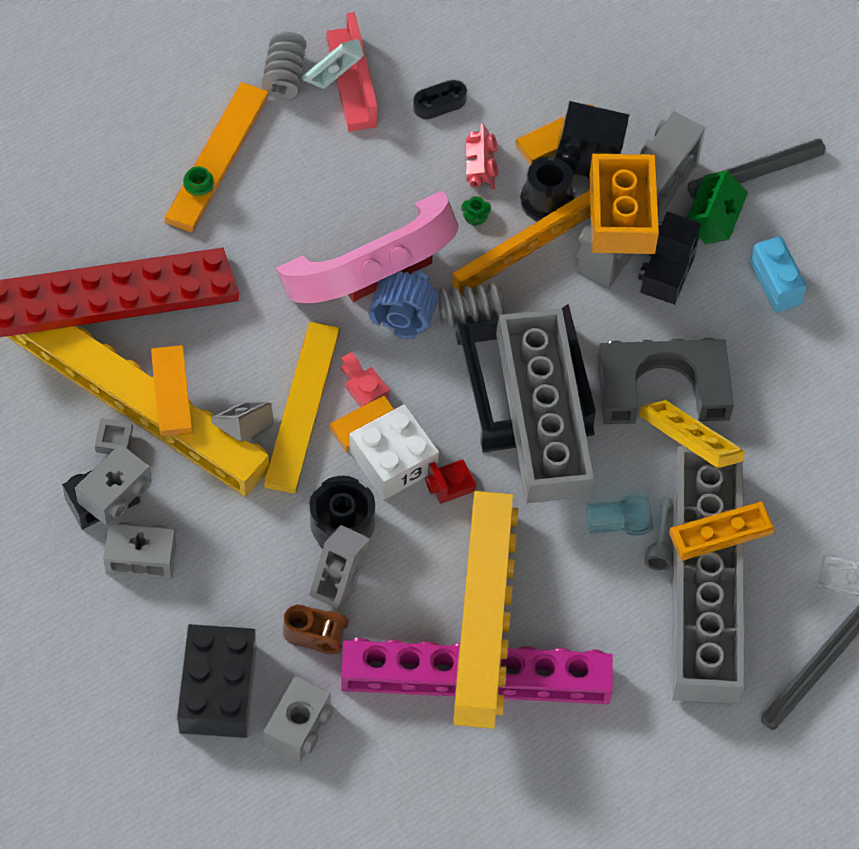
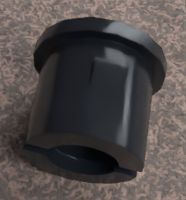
[520,157,574,221]

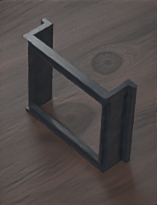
[455,304,596,453]

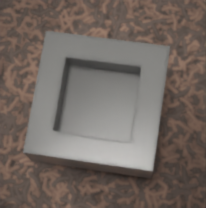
[95,418,133,454]

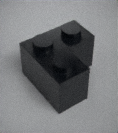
[638,211,702,305]

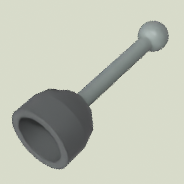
[645,497,673,570]

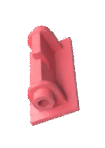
[466,123,498,189]

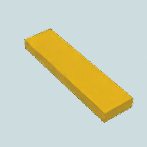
[639,400,745,468]

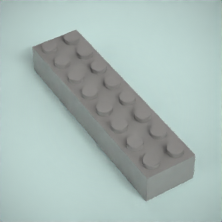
[672,446,744,704]

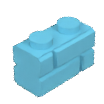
[750,236,807,312]

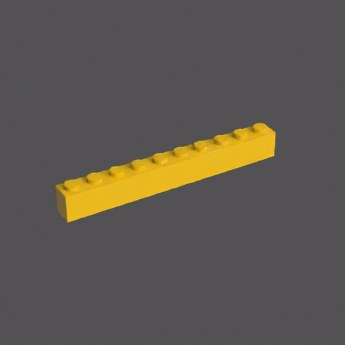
[7,326,269,498]

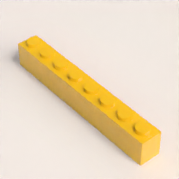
[453,491,519,729]

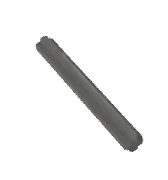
[687,138,826,198]
[761,606,859,730]

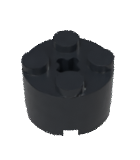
[309,476,375,548]

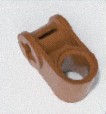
[283,604,349,655]

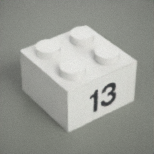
[350,404,439,500]

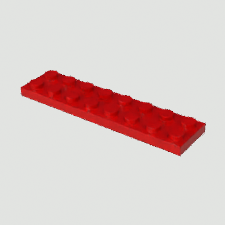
[0,247,239,337]

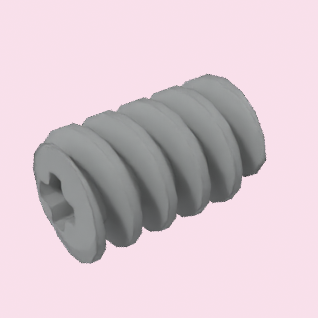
[262,32,307,100]
[438,283,504,327]

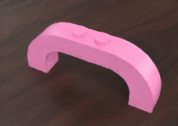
[275,191,459,303]

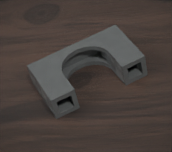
[598,338,734,424]

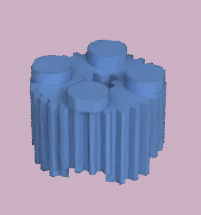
[368,271,439,339]

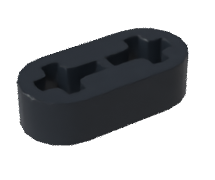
[413,80,467,119]

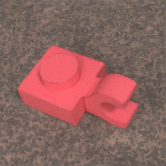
[341,352,390,407]

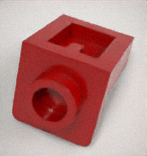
[425,459,476,504]

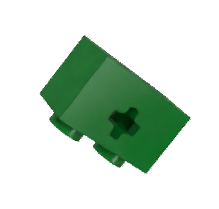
[686,170,748,245]

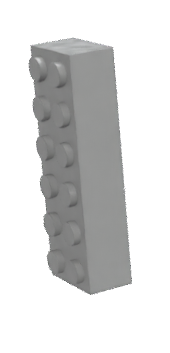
[576,111,705,289]
[496,308,595,504]

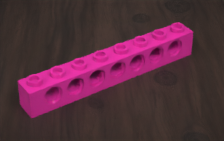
[341,638,613,704]

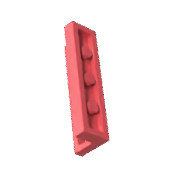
[326,12,377,132]

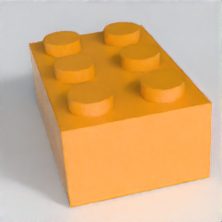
[589,154,659,254]

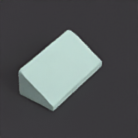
[302,39,364,89]

